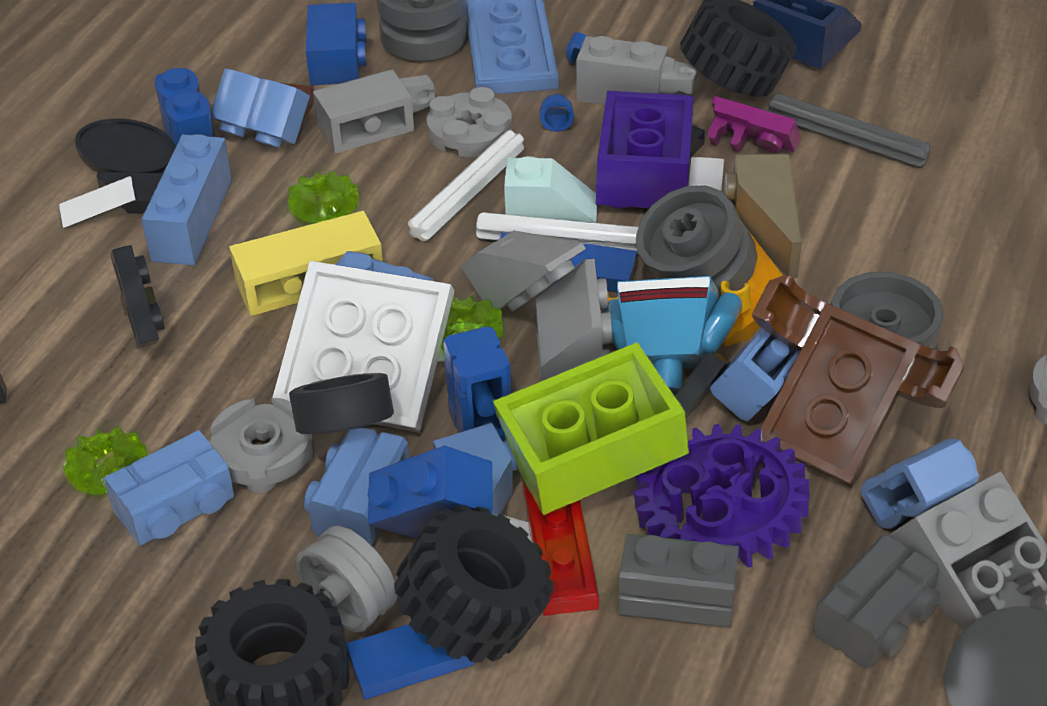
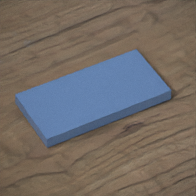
[465,0,559,94]

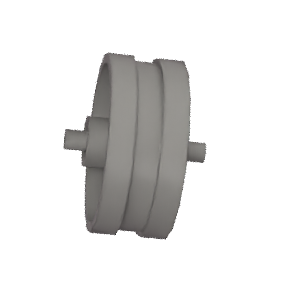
[295,525,398,633]

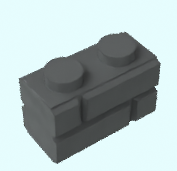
[619,534,739,628]
[813,534,940,669]

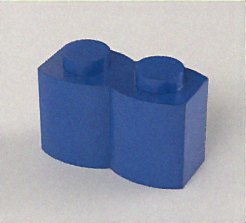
[155,68,215,146]

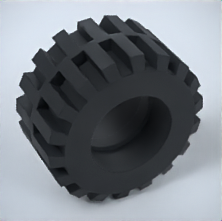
[680,0,797,97]
[394,505,553,663]
[195,579,349,706]

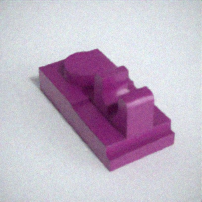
[708,96,801,152]

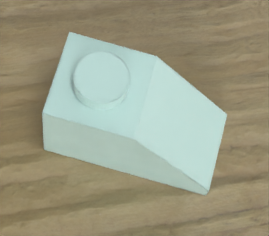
[504,156,597,223]

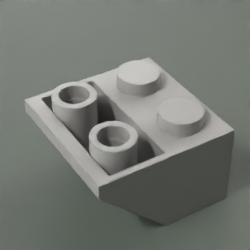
[536,259,612,382]

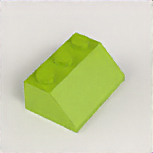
[493,342,689,515]

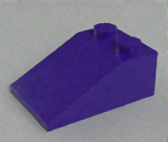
[596,91,694,209]

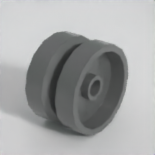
[377,0,467,61]
[636,185,758,298]
[831,272,944,350]

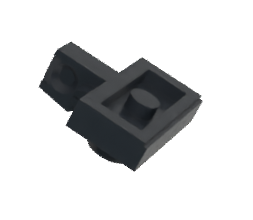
[110,245,165,349]

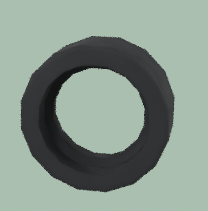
[289,373,394,434]

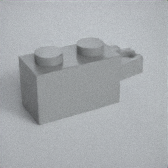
[576,36,697,105]
[313,69,435,154]

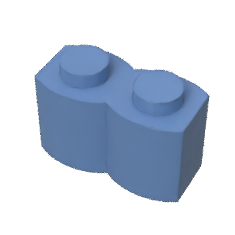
[210,69,310,148]
[860,439,979,529]

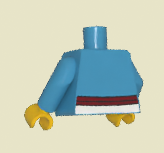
[604,276,751,395]

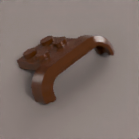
[751,274,964,487]

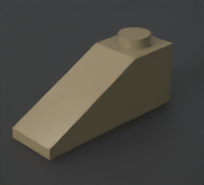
[725,154,802,278]

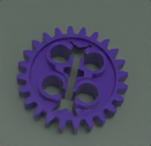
[633,424,810,568]

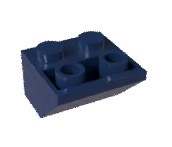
[753,0,862,69]

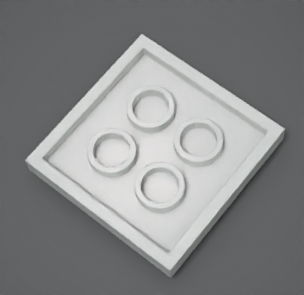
[273,261,455,433]

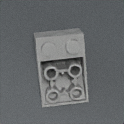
[888,471,1047,631]

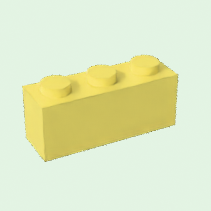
[229,211,383,316]

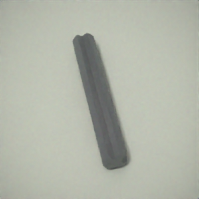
[768,93,931,168]

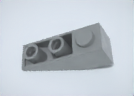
[461,230,586,314]

